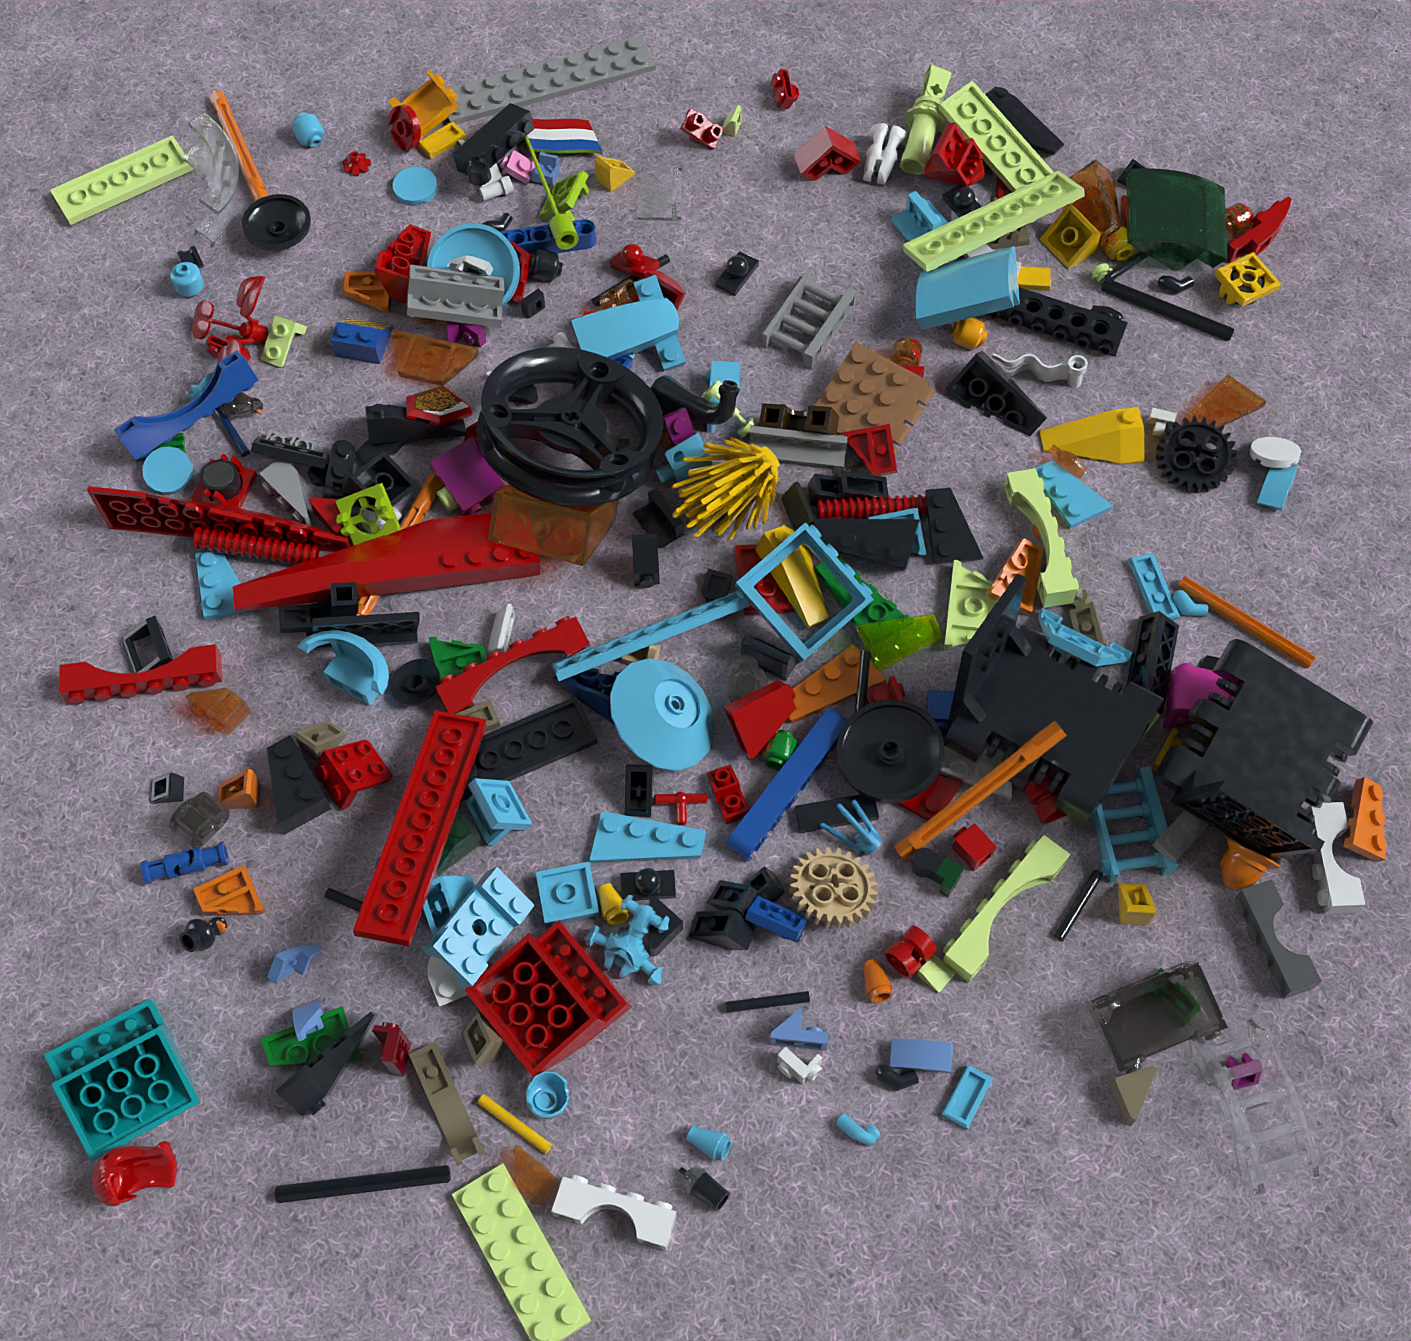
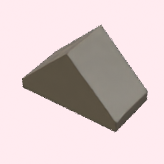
[295,720,348,762]
[463,1011,507,1066]
[1109,1066,1157,1126]

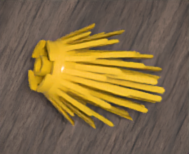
[672,437,780,541]

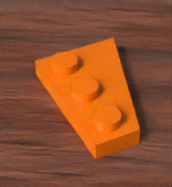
[1344,777,1387,862]

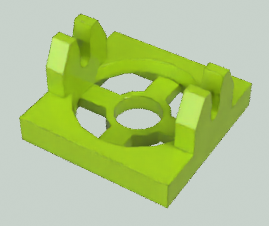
[539,170,589,221]
[336,483,401,545]

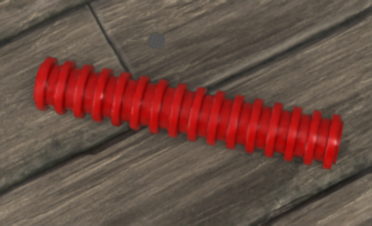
[816,494,927,519]
[192,527,319,565]

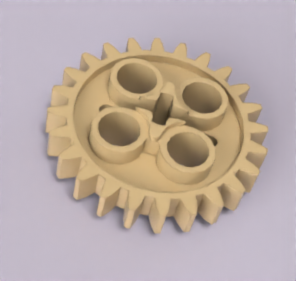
[788,847,878,930]

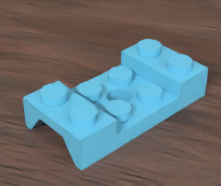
[423,867,534,989]

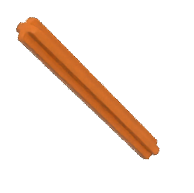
[1178,576,1315,668]

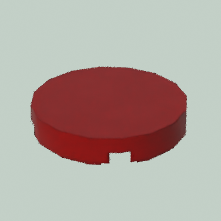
[389,104,421,151]

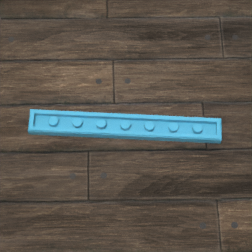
[551,591,749,681]

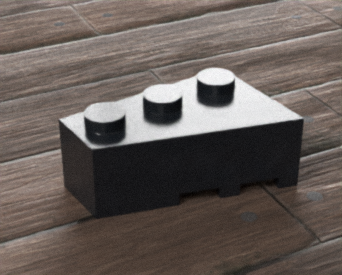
[267,735,331,835]

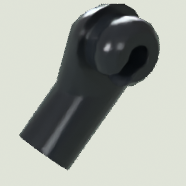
[482,213,513,232]
[1158,275,1194,295]
[1091,305,1123,320]
[875,1064,919,1091]

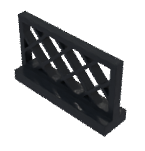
[312,612,420,650]

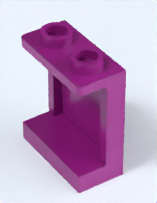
[430,437,505,516]

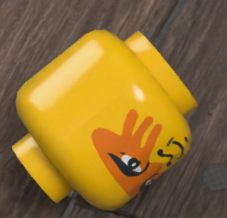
[1101,227,1135,261]

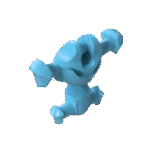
[583,895,669,985]

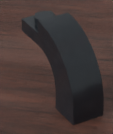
[278,582,359,636]

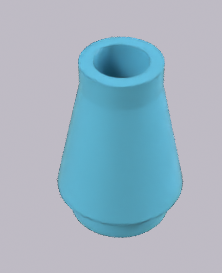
[686,1125,732,1161]

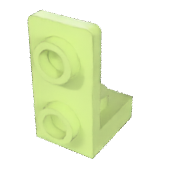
[261,315,307,367]

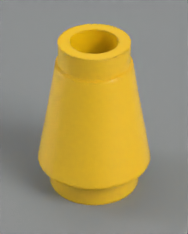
[597,883,629,926]

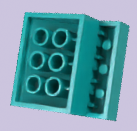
[44,997,200,1162]

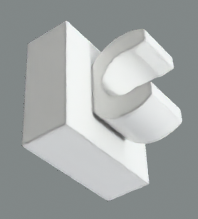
[1147,408,1177,436]

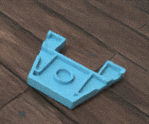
[1038,608,1133,666]

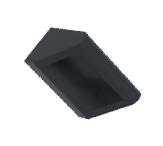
[121,616,173,673]
[741,635,798,681]

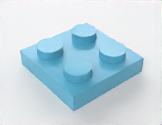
[536,862,600,926]

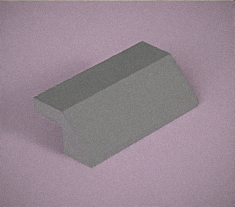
[407,265,504,328]

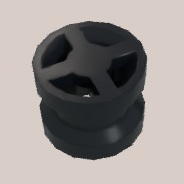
[177,245,204,268]

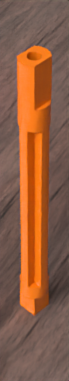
[209,89,268,202]
[357,474,443,615]
[894,721,1067,861]

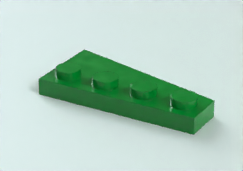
[815,556,913,647]

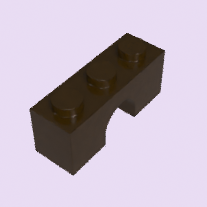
[759,403,839,435]

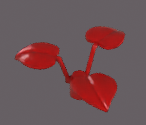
[192,276,269,363]

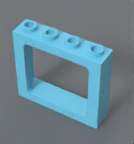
[735,522,874,662]

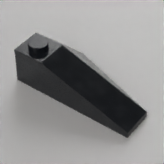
[945,351,1047,436]
[365,404,467,444]
[276,1011,378,1116]

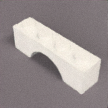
[1304,802,1366,914]
[551,1175,677,1251]

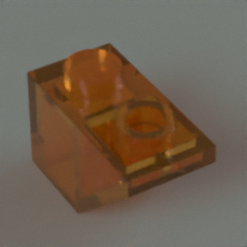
[186,688,251,735]

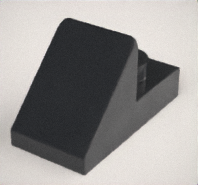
[706,880,758,917]

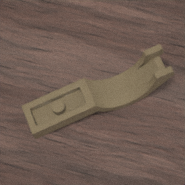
[409,1042,484,1166]

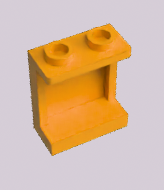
[388,69,459,139]

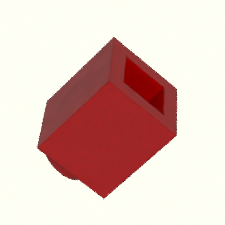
[952,823,997,872]

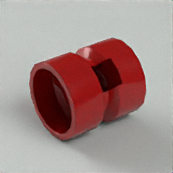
[1025,776,1068,824]
[884,925,937,978]

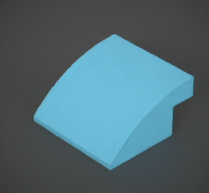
[916,246,1020,330]

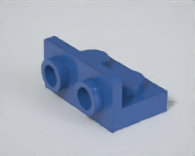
[745,896,808,942]

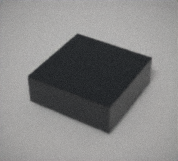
[520,288,545,319]

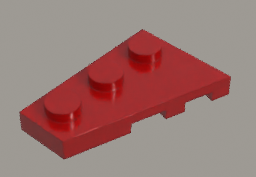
[733,544,795,615]

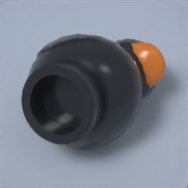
[179,916,228,952]

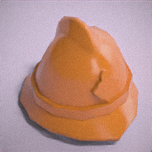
[1220,837,1281,890]

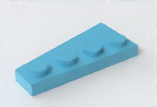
[589,811,706,863]

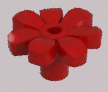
[343,151,371,177]

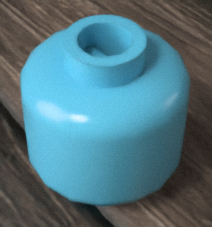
[292,113,325,148]
[170,262,204,297]

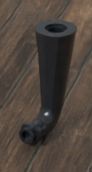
[650,375,740,425]

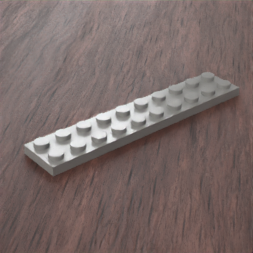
[447,35,656,124]

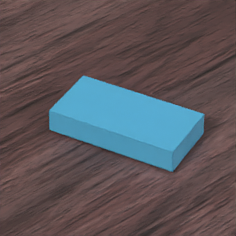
[941,1064,993,1130]

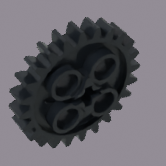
[1155,416,1238,493]

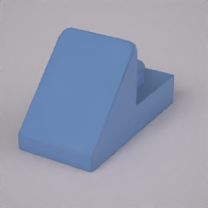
[770,1008,829,1050]

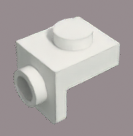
[777,1047,822,1085]

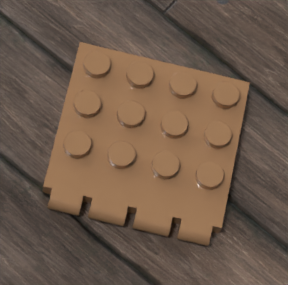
[815,342,935,454]

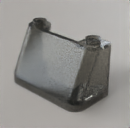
[1086,961,1228,1074]

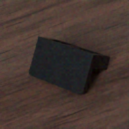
[633,489,684,549]

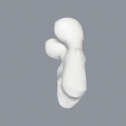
[863,123,908,185]

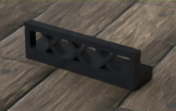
[1125,611,1179,715]

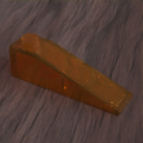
[1067,159,1120,242]

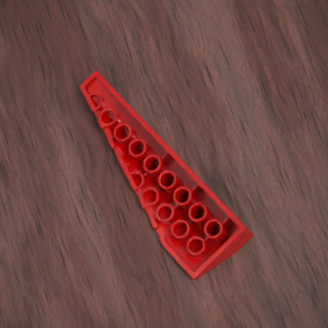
[87,486,350,552]

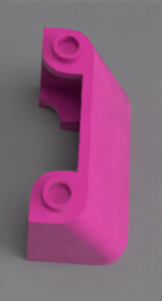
[1163,663,1230,730]

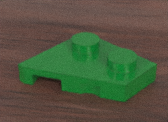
[428,637,487,680]

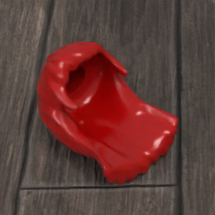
[92,1141,178,1206]

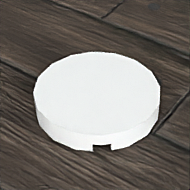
[1250,437,1301,468]

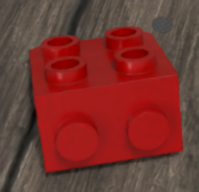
[314,740,392,810]

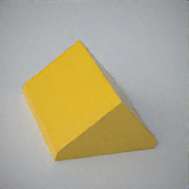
[1040,204,1101,269]

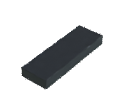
[251,437,329,469]
[795,794,879,833]

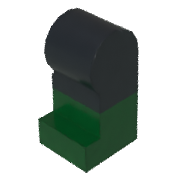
[911,848,964,897]

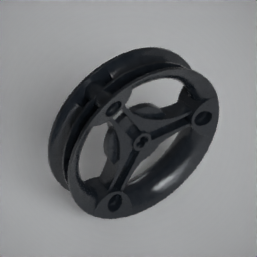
[476,347,663,506]

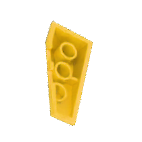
[1039,407,1144,465]
[755,525,829,629]

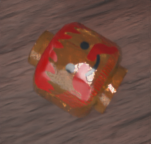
[1218,203,1253,237]
[890,337,923,366]

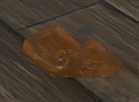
[513,1145,560,1205]

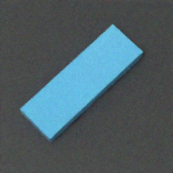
[1128,553,1180,621]

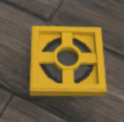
[1214,252,1281,307]

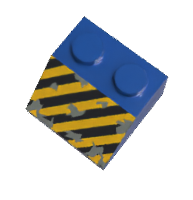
[330,318,393,364]

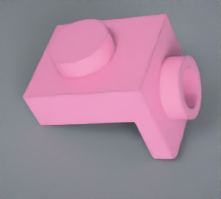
[499,150,535,184]

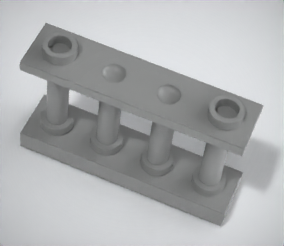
[761,269,857,370]

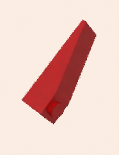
[374,224,431,303]

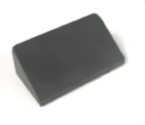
[781,481,815,531]

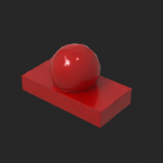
[609,244,660,279]

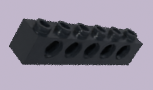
[987,287,1128,357]

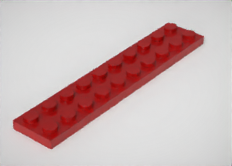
[353,710,487,947]

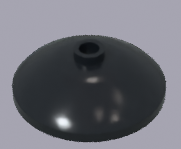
[242,194,311,251]

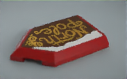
[406,386,472,426]

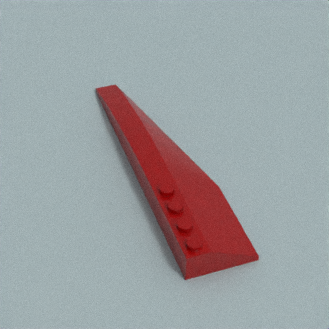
[232,508,541,611]

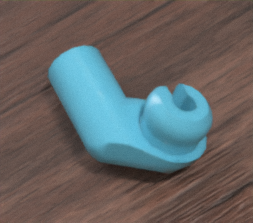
[1173,590,1208,617]
[836,1114,880,1146]

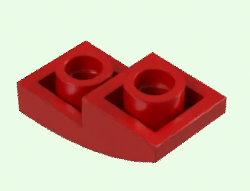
[706,764,750,824]

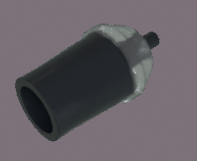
[679,1167,730,1212]

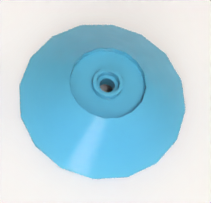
[610,658,715,771]

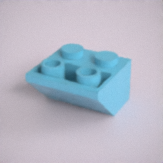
[423,876,482,937]

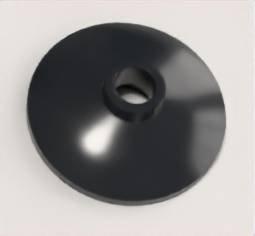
[391,659,441,706]

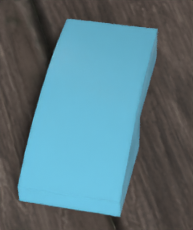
[1257,465,1298,511]

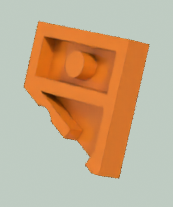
[343,271,391,313]
[193,865,266,915]

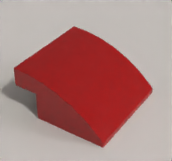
[465,920,632,1077]

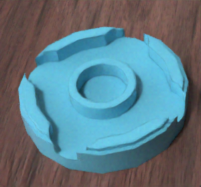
[392,167,438,206]
[142,446,193,495]

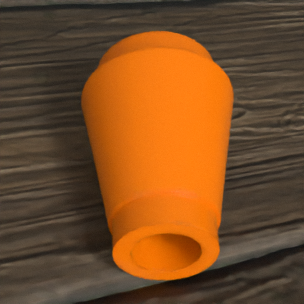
[862,959,893,1003]

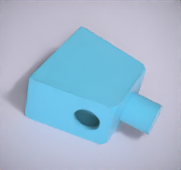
[656,433,713,486]

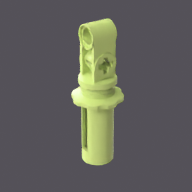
[900,64,951,175]

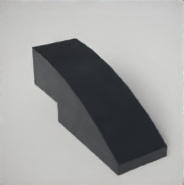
[808,471,889,505]

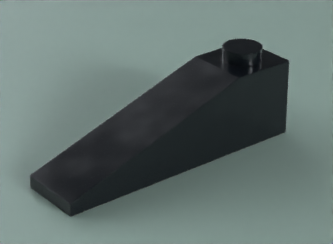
[985,86,1064,155]

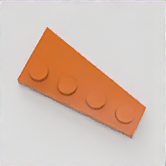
[787,644,887,724]

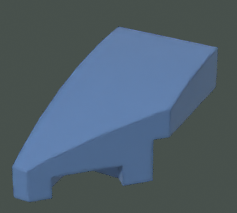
[531,152,560,186]
[267,944,323,983]
[292,998,324,1041]

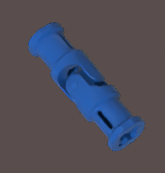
[141,841,229,884]

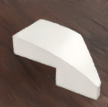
[447,256,493,276]

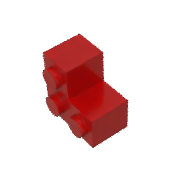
[793,126,861,181]

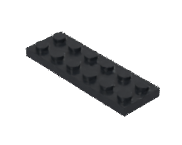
[460,696,598,802]

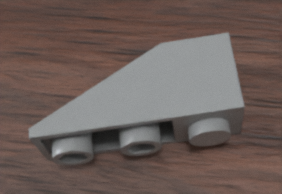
[259,458,312,526]

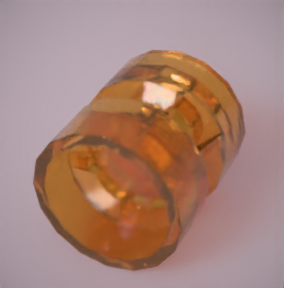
[600,280,640,310]

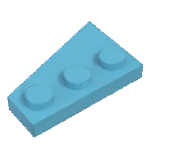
[1036,460,1113,529]
[195,550,256,621]

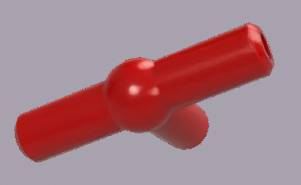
[654,791,707,825]

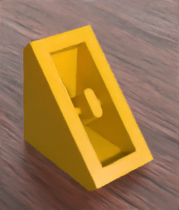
[594,155,636,192]
[1118,883,1156,925]

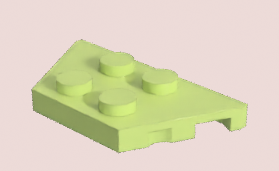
[944,560,997,650]

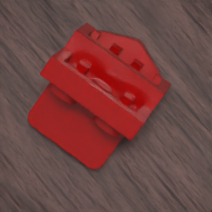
[923,122,984,186]

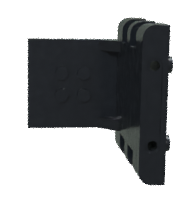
[944,573,1164,825]
[1152,639,1373,863]

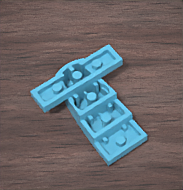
[571,275,687,371]

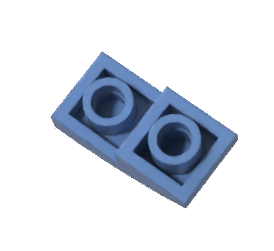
[890,1038,953,1073]

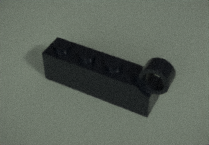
[453,103,534,186]

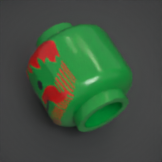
[761,730,799,771]

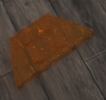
[391,329,479,386]

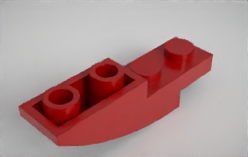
[1224,196,1292,263]

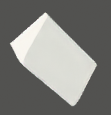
[486,604,515,657]

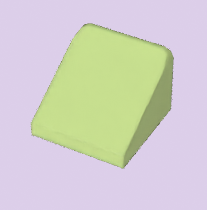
[722,105,742,136]

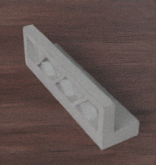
[749,426,847,469]

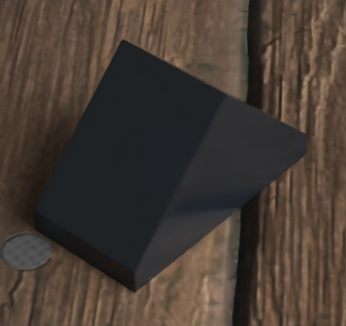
[624,764,654,817]
[649,895,683,957]

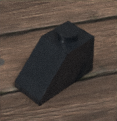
[632,534,660,588]
[688,910,756,951]

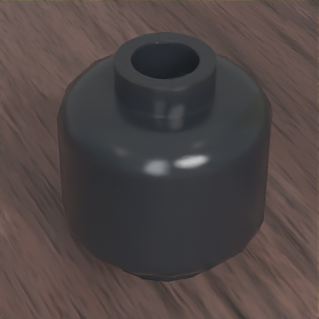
[529,249,563,282]

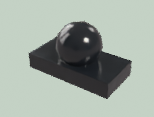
[942,185,982,218]
[716,251,759,296]
[620,868,676,901]

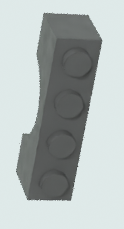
[1235,880,1321,999]

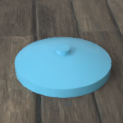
[427,223,520,308]

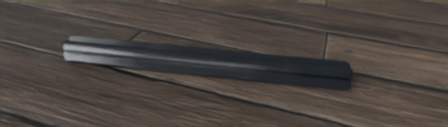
[1101,281,1234,341]
[274,1165,451,1203]

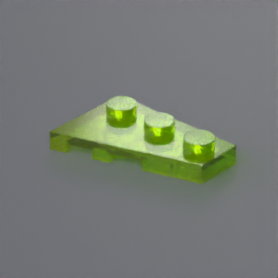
[855,614,944,671]

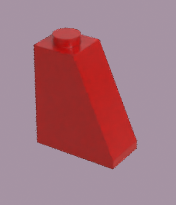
[723,680,796,759]

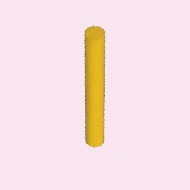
[477,1094,552,1154]

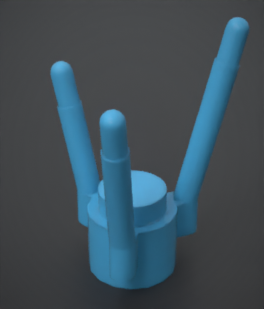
[820,800,883,856]

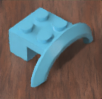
[297,630,389,706]

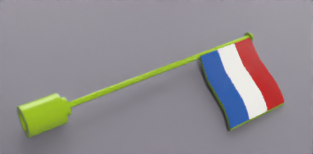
[524,118,603,250]

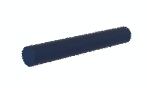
[213,406,251,457]

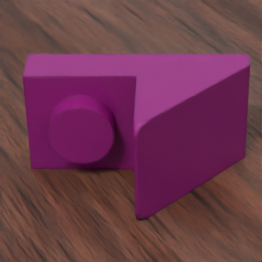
[447,321,487,348]
[663,407,697,447]

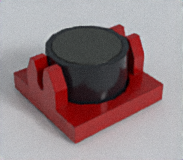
[191,454,257,508]

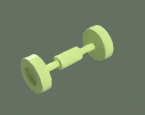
[701,380,759,438]

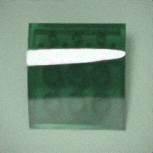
[1127,168,1227,271]

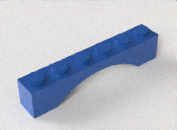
[114,350,259,460]

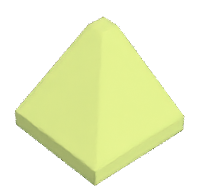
[917,955,956,994]

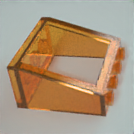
[488,485,619,566]

